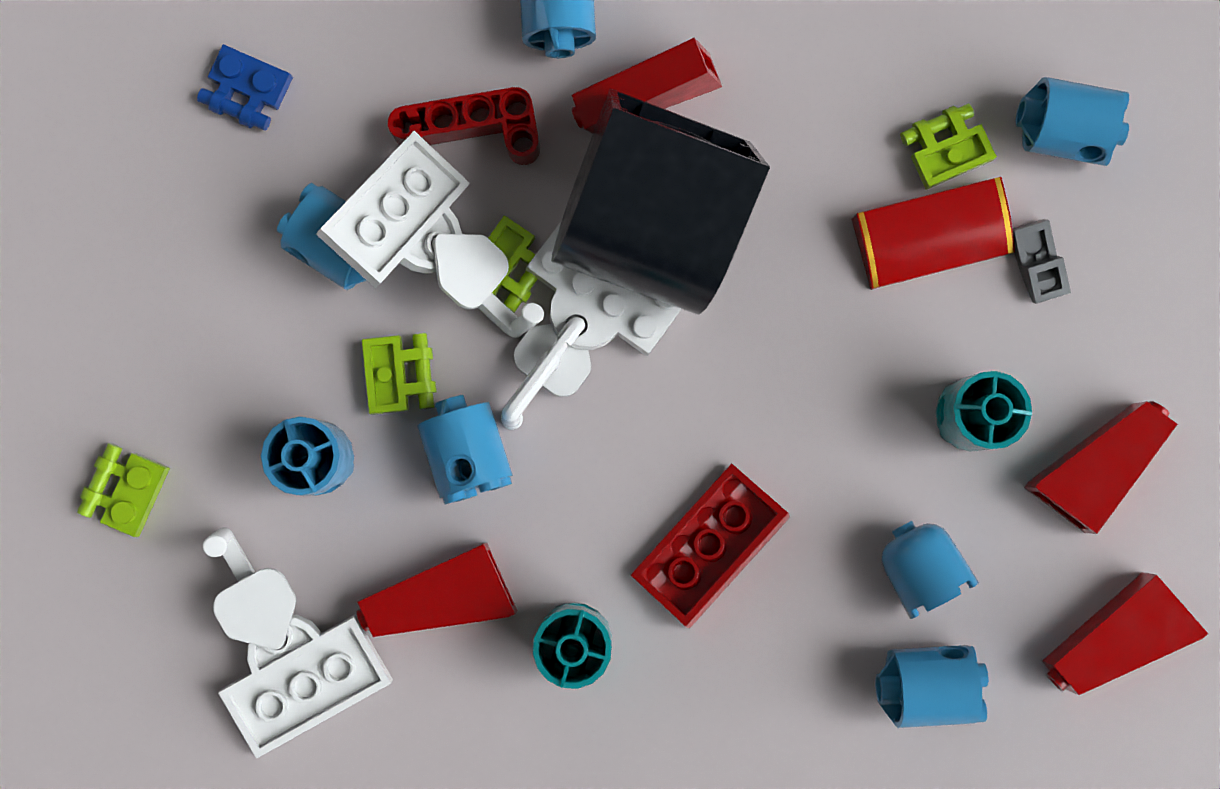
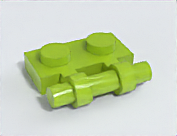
[900,103,997,190]
[488,215,538,313]
[362,333,437,415]
[77,443,170,537]

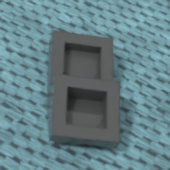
[1013,219,1071,304]

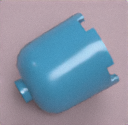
[881,521,979,619]

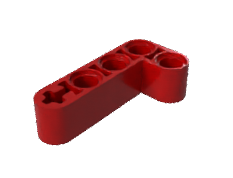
[388,87,540,165]

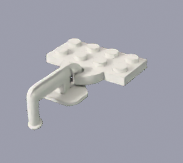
[316,131,544,338]
[501,222,682,430]
[203,527,393,759]

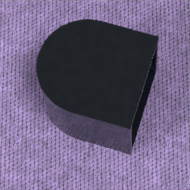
[551,88,770,315]

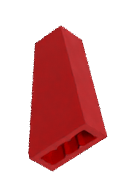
[571,37,722,134]
[1024,401,1178,534]
[356,543,518,637]
[1042,572,1208,695]

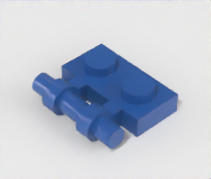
[197,44,293,131]

